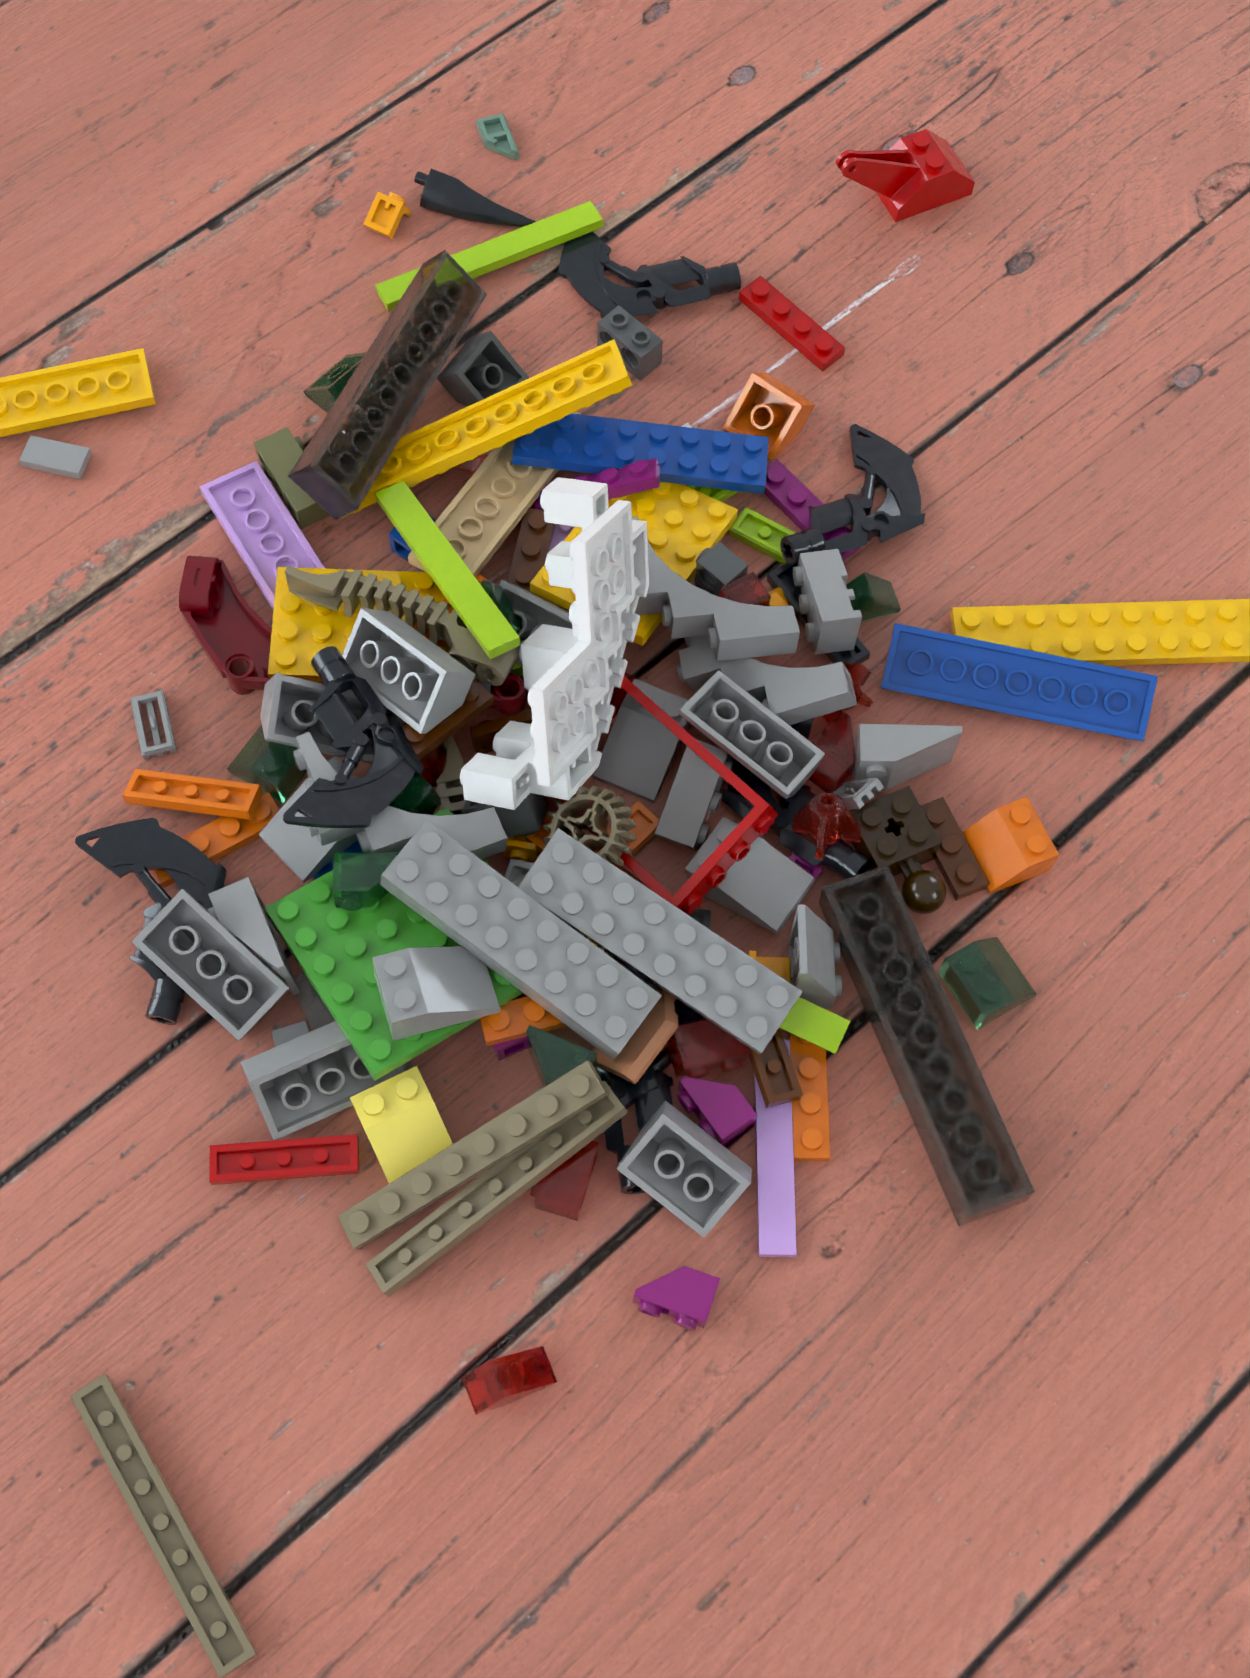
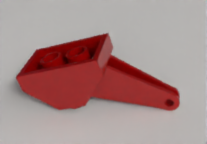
[836,129,975,222]

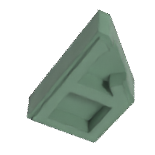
[476,113,519,160]

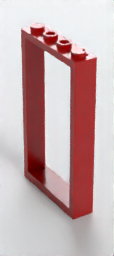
[555,676,779,915]

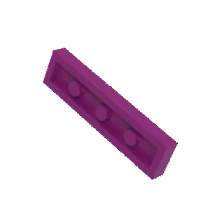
[535,458,660,510]
[764,459,860,561]

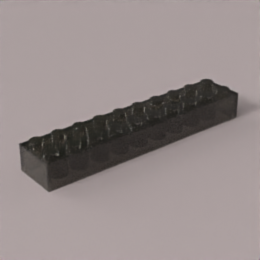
[288,250,487,520]
[819,865,1035,1226]

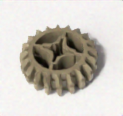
[542,785,637,866]

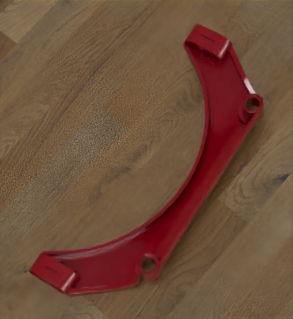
[179,556,569,716]

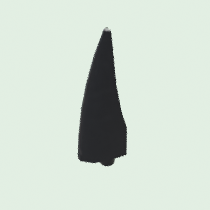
[414,168,536,226]

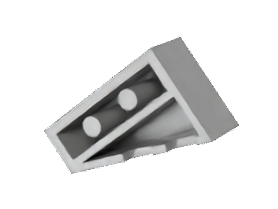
[793,549,862,654]

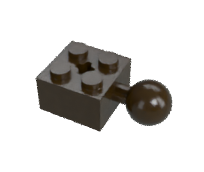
[843,786,946,914]

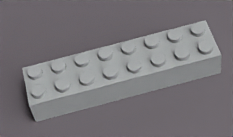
[381,819,662,1060]
[518,828,803,1054]

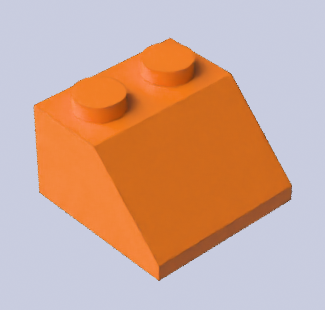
[723,372,815,460]
[962,796,1059,894]

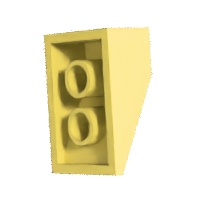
[350,1066,453,1184]

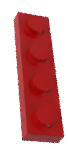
[738,275,845,372]
[209,1134,360,1185]

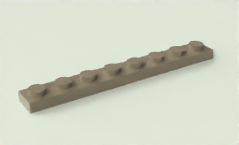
[338,1060,609,1249]
[366,1081,628,1297]
[71,1374,258,1678]

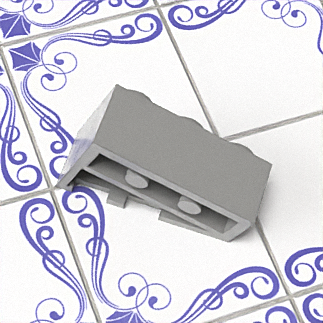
[655,740,734,851]

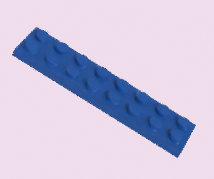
[512,413,769,494]
[881,623,1158,742]

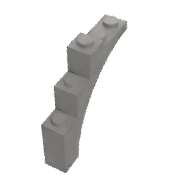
[632,517,800,661]
[677,635,857,725]
[293,732,507,863]

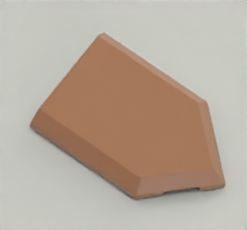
[587,989,678,1085]

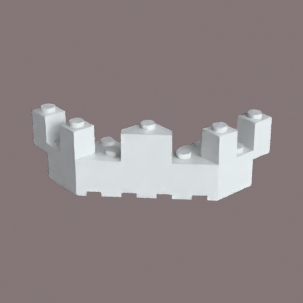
[460,477,649,810]

